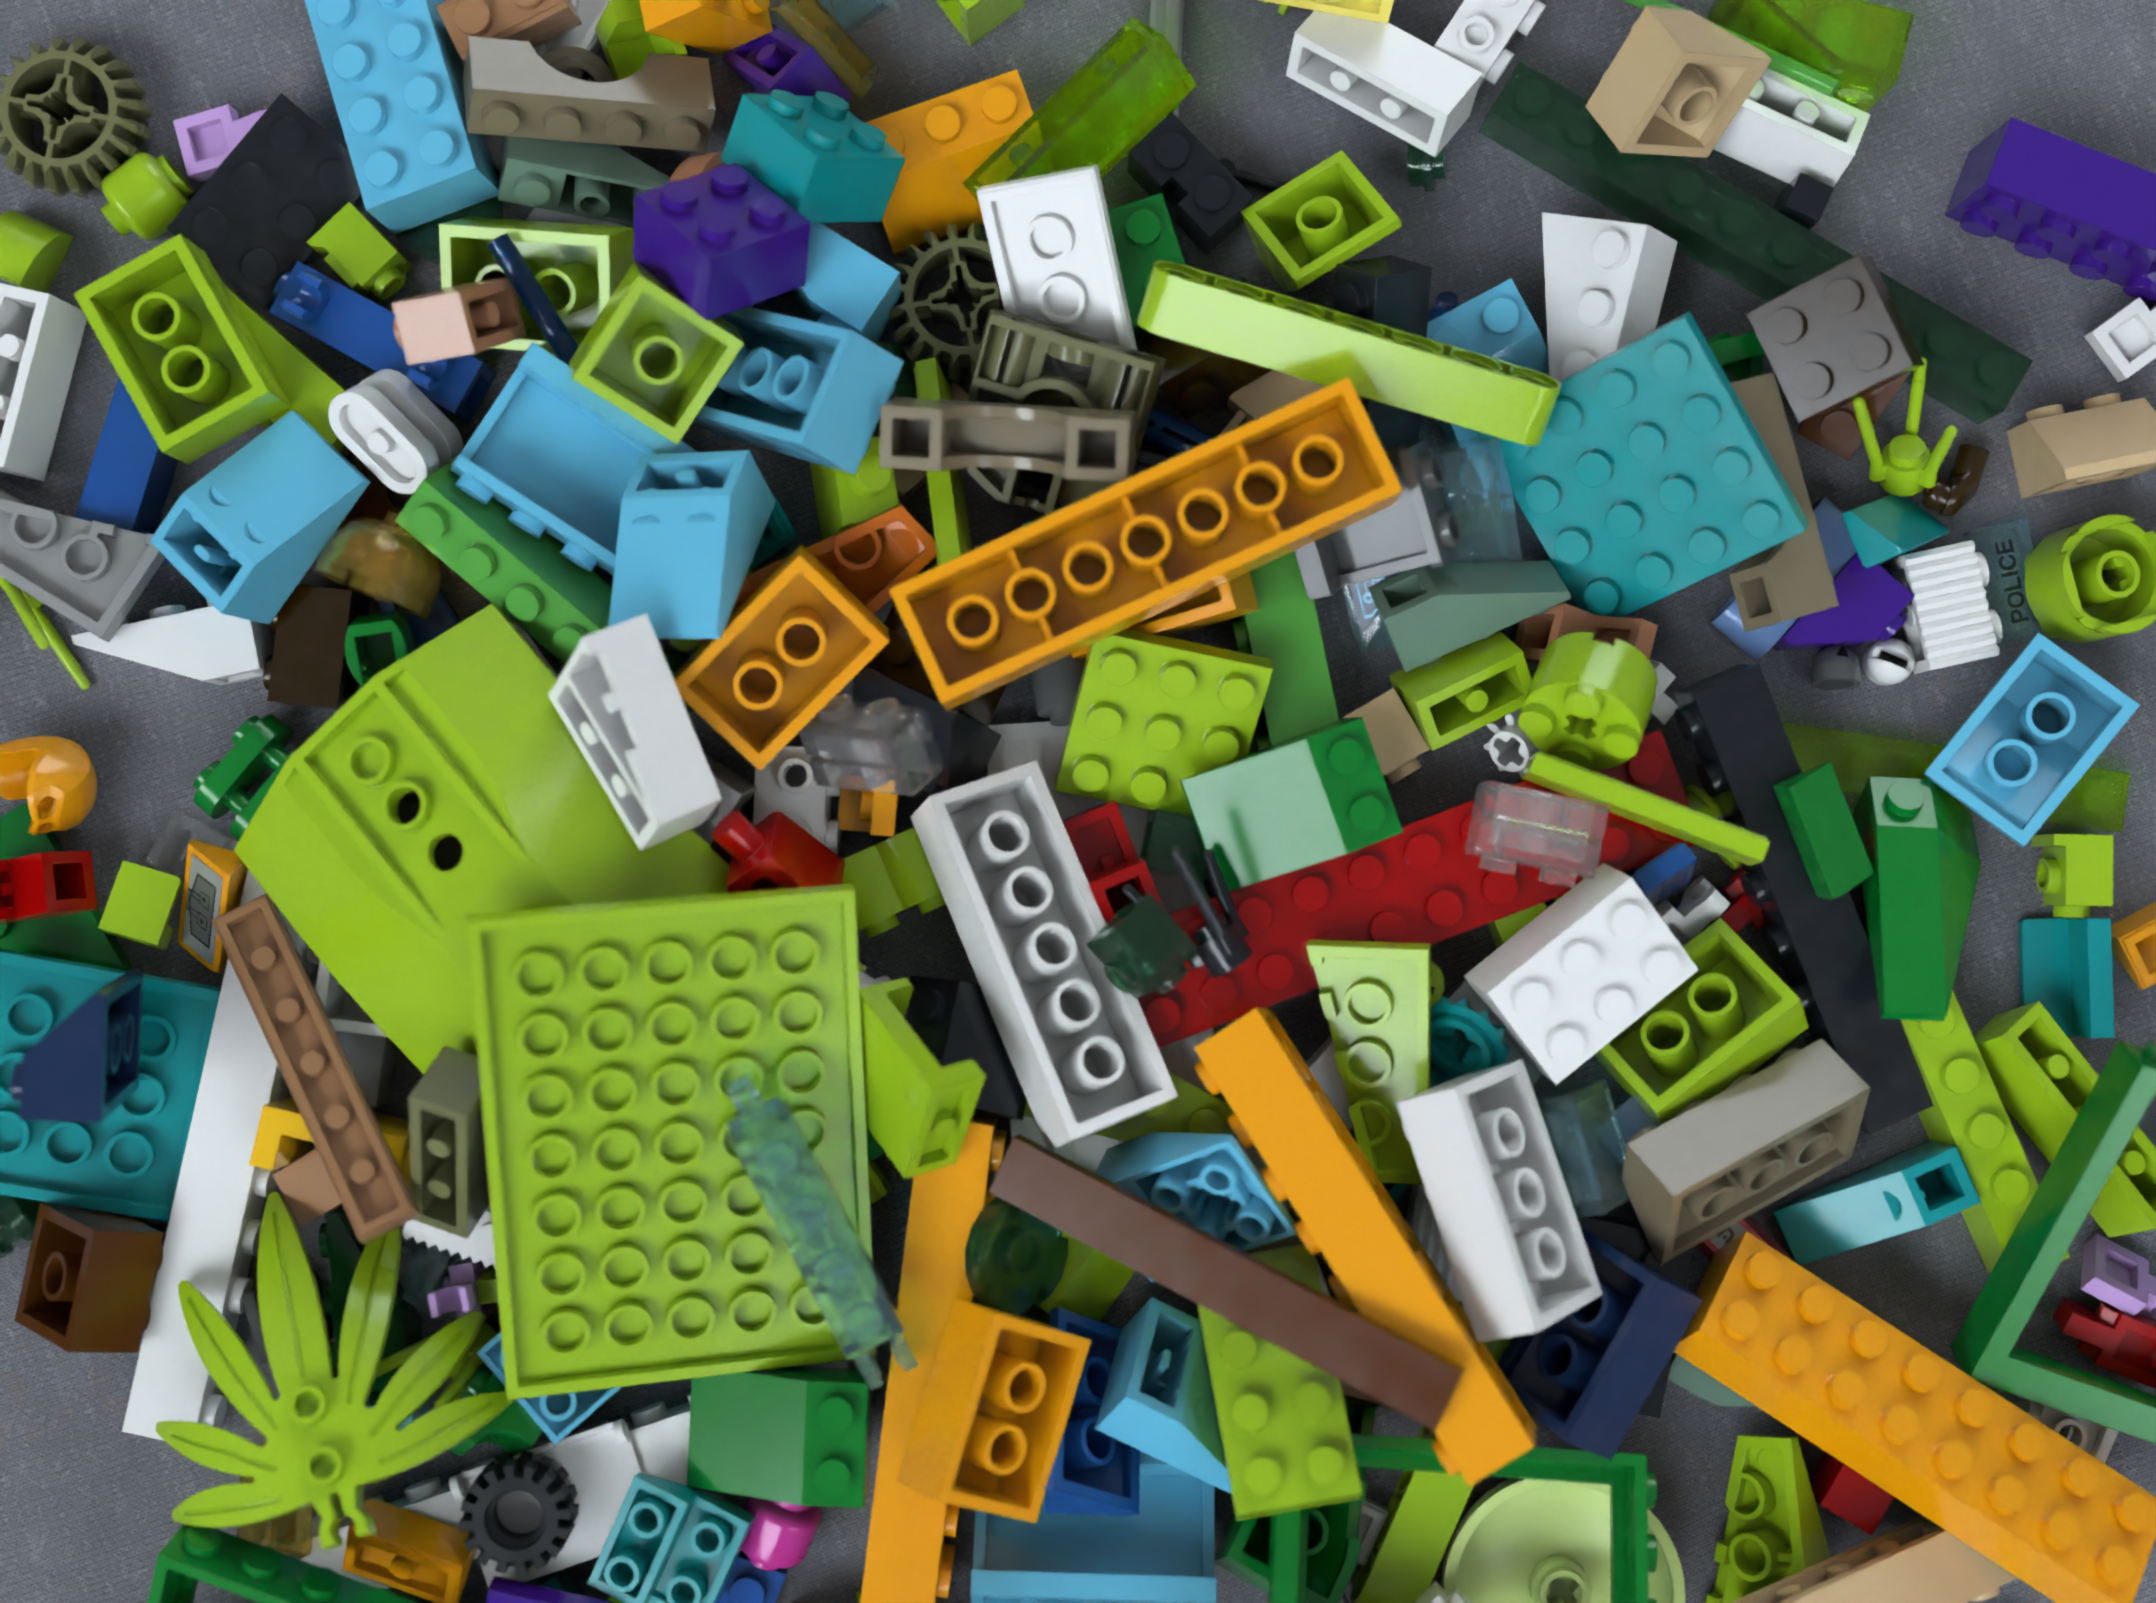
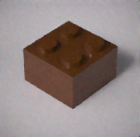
[15,1203,163,1353]

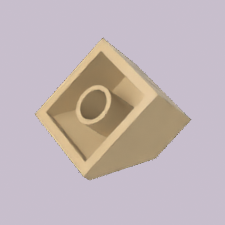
[1585,6,1772,158]
[2007,393,2156,499]

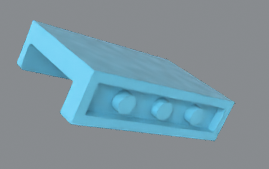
[450,342,698,586]
[970,1451,1216,1603]

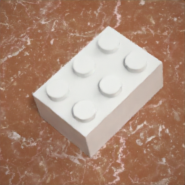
[1464,863,1699,1085]

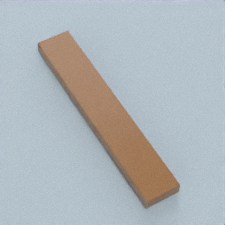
[211,893,421,1244]

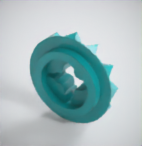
[1431,997,1511,1078]

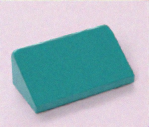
[1842,494,1950,569]

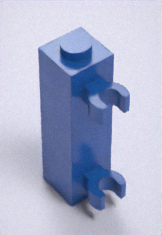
[269,260,497,424]
[75,377,179,564]

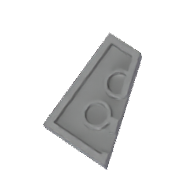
[0,499,166,642]

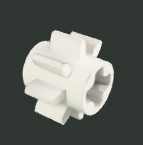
[1483,708,1541,777]

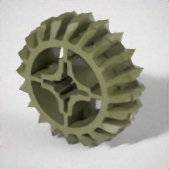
[0,35,153,198]
[888,222,1012,383]

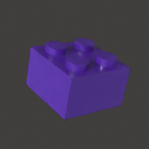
[633,163,811,321]

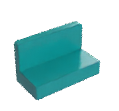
[2018,918,2115,1038]

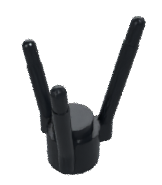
[1122,847,1253,978]

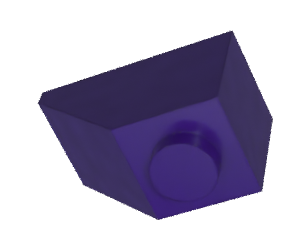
[721,23,852,102]
[1772,553,1915,651]

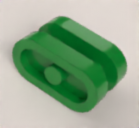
[193,714,297,841]

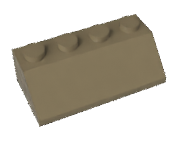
[1622,1038,1871,1265]

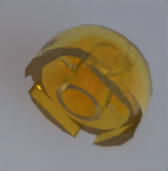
[314,511,442,620]

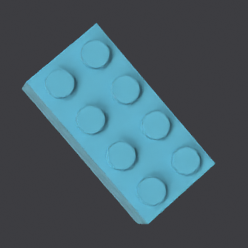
[304,0,499,234]
[693,307,904,475]

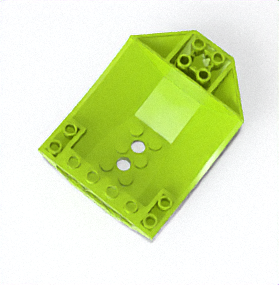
[234,603,729,1074]

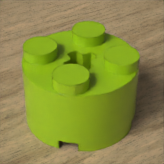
[2023,514,2156,643]
[1518,632,1657,770]

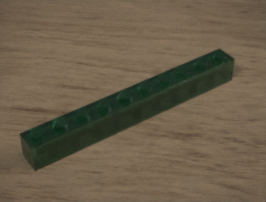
[1479,61,2033,424]

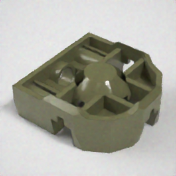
[967,308,1166,516]

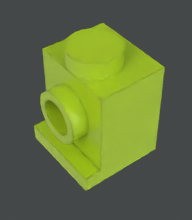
[2032,834,2114,918]

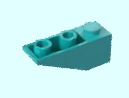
[1771,1140,1981,1265]

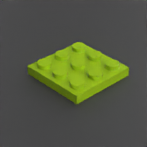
[1055,628,1273,819]

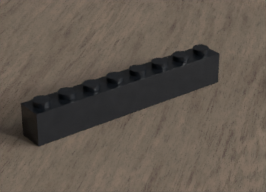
[1674,664,1934,1135]

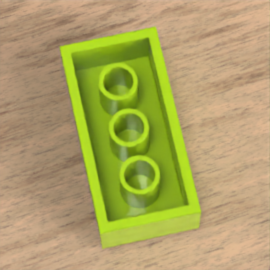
[1196,1244,1362,1521]

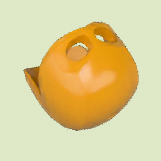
[0,735,97,836]

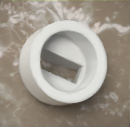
[1862,638,1915,686]

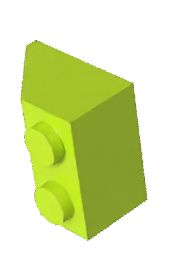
[1241,150,1402,292]

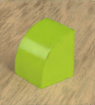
[0,210,75,293]

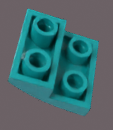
[587,1472,756,1603]

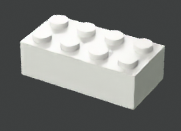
[1397,1058,1603,1343]

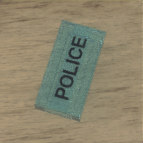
[1963,518,2047,644]

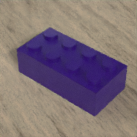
[1944,117,2156,302]

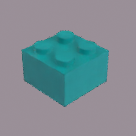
[721,90,905,223]

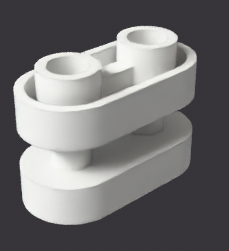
[328,369,463,494]

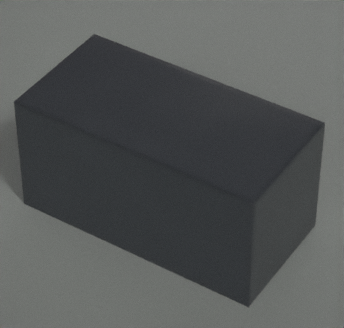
[1765,172,1834,240]

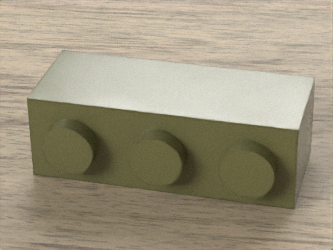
[409,1045,490,1239]

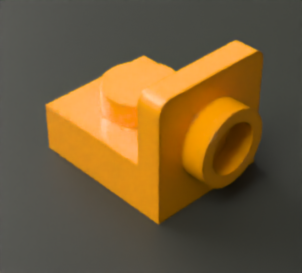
[838,771,901,837]

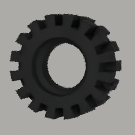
[459,1451,579,1575]

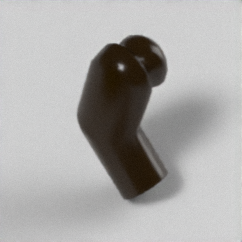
[1921,444,1989,517]

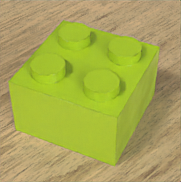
[569,261,745,445]

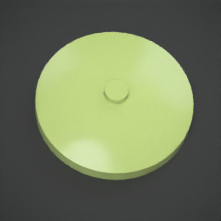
[1441,1478,1686,1603]

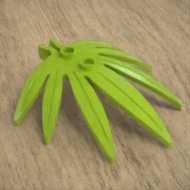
[156,1191,515,1550]

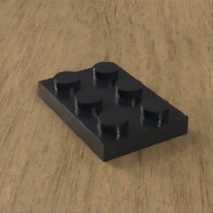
[166,93,361,308]

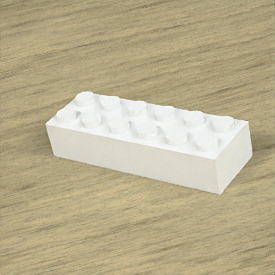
[910,760,1178,1151]

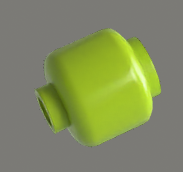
[100,152,194,241]

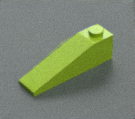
[1705,1434,1831,1603]

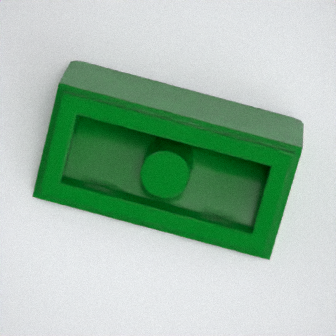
[1773,762,1874,900]

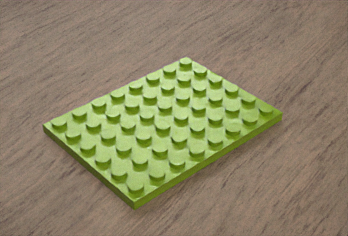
[467,883,877,1400]

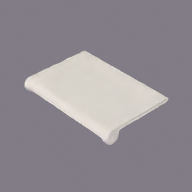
[449,1419,643,1589]

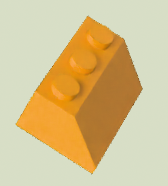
[865,69,1051,256]

